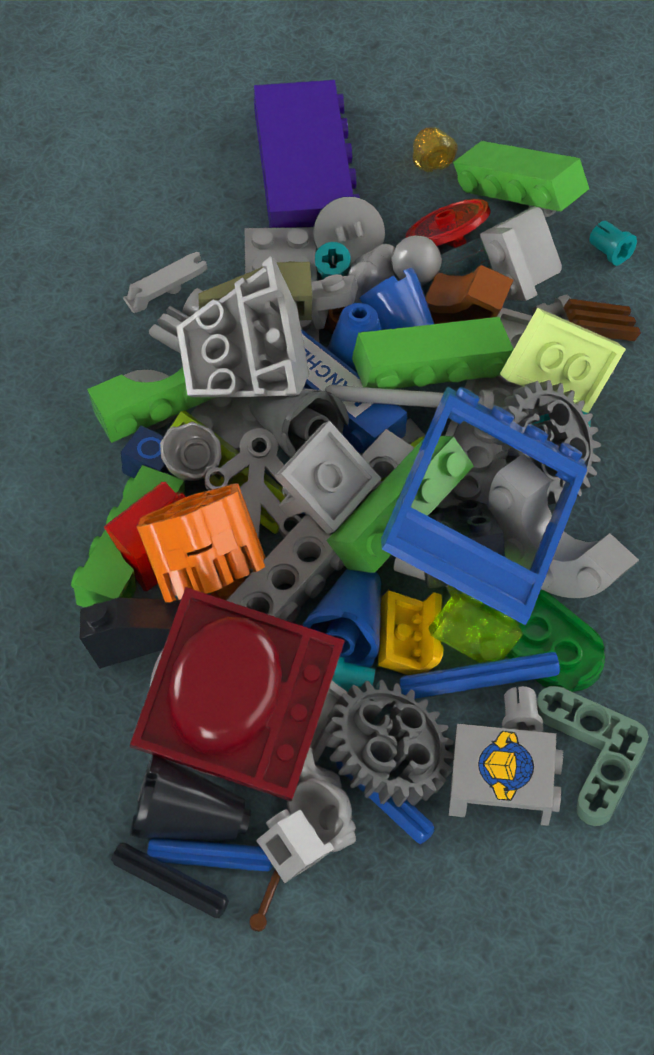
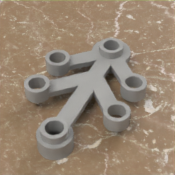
[205,428,302,579]

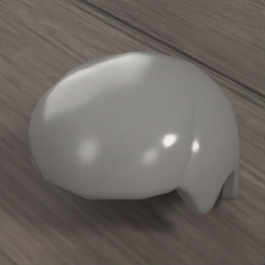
[160,422,222,481]

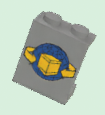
[449,724,563,826]

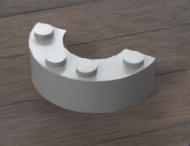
[488,454,639,598]

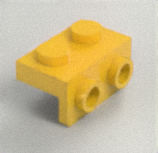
[378,590,445,675]

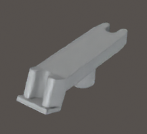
[123,252,207,313]

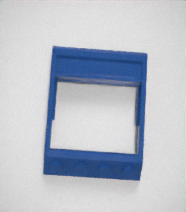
[381,387,587,625]

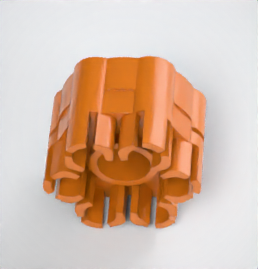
[137,483,266,602]

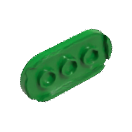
[466,590,605,692]

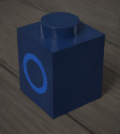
[121,426,178,478]

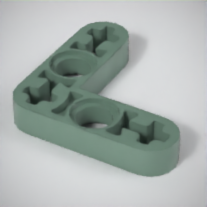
[537,686,649,826]

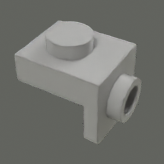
[311,274,358,330]

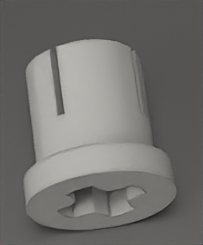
[502,686,543,732]

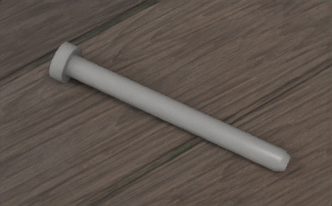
[325,385,494,410]

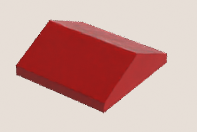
[104,482,177,591]

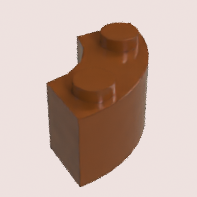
[425,265,514,324]

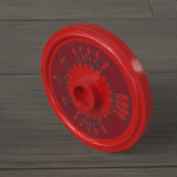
[406,199,491,250]

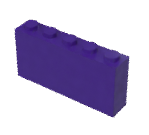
[254,80,360,228]

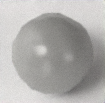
[392,236,442,286]

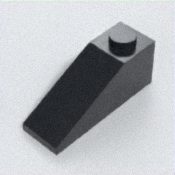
[79,598,181,669]

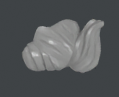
[348,244,400,303]
[287,748,356,852]

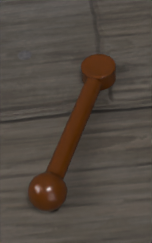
[249,869,280,932]

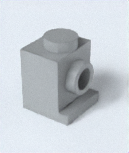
[256,809,334,883]

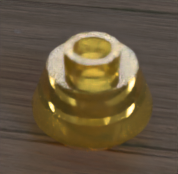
[413,128,458,172]

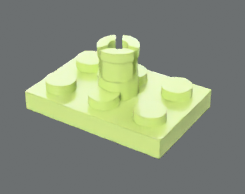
[500,308,626,413]

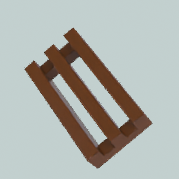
[563,299,641,341]

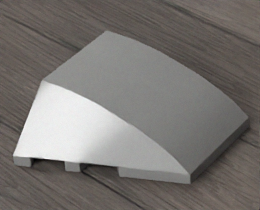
[176,256,309,397]

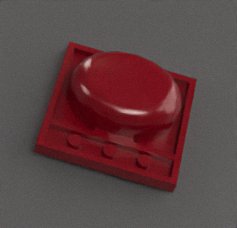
[130,587,345,802]

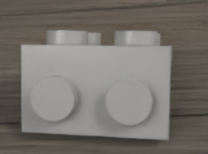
[480,207,562,301]

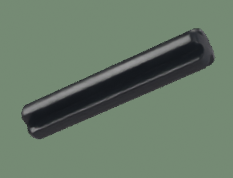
[111,843,229,918]

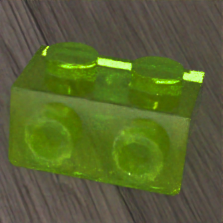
[428,585,523,663]

